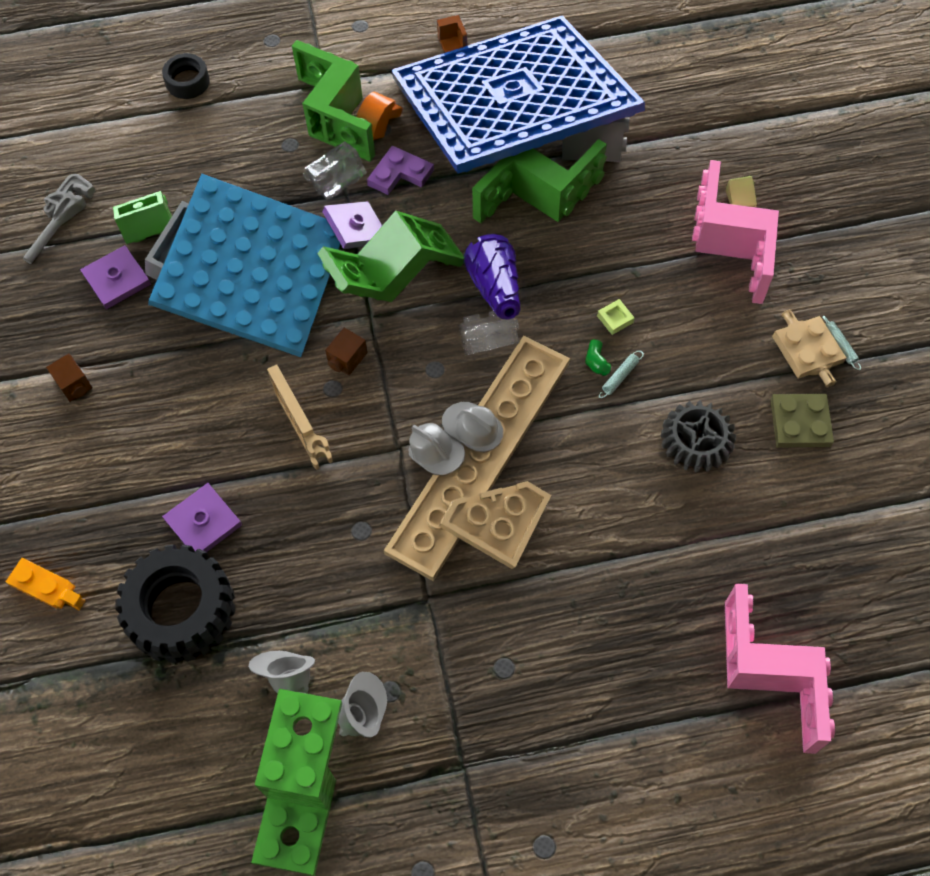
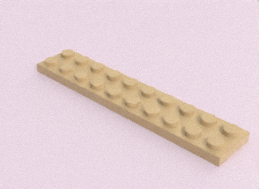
[384,335,570,581]

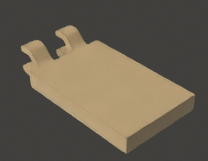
[267,365,333,470]

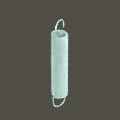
[823,316,861,370]
[599,351,644,398]

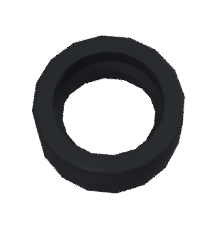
[162,53,210,99]

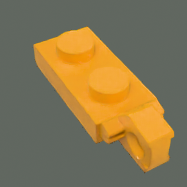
[6,558,86,611]

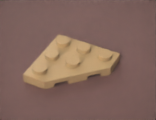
[439,481,551,569]

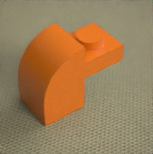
[356,91,403,140]

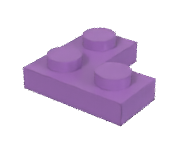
[367,146,434,195]

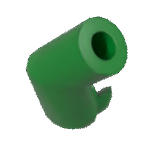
[585,339,611,376]

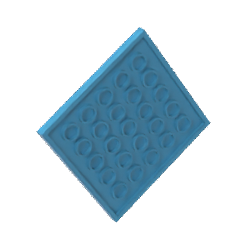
[149,174,340,357]

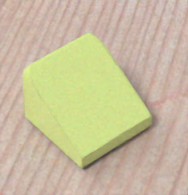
[726,176,757,207]

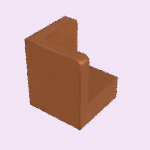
[437,15,467,53]

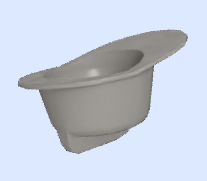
[442,402,503,452]
[408,423,465,475]
[248,650,315,694]
[338,672,387,738]

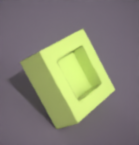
[597,299,634,335]

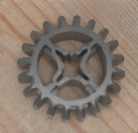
[660,400,736,473]

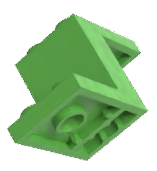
[292,40,375,162]
[472,139,607,223]
[317,211,464,302]
[251,689,342,876]

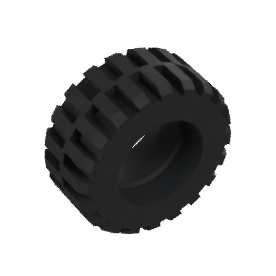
[115,544,235,663]

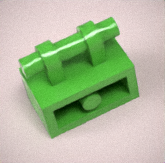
[113,191,172,244]

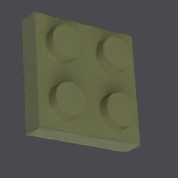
[770,394,834,448]

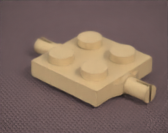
[772,309,847,388]

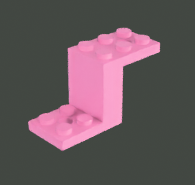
[692,160,779,304]
[725,584,835,754]

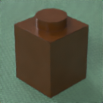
[325,327,368,376]
[46,353,93,402]

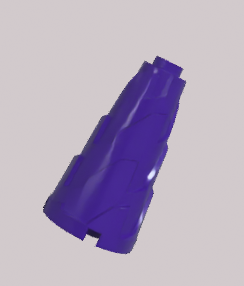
[464,234,521,320]

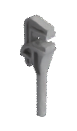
[23,174,96,264]

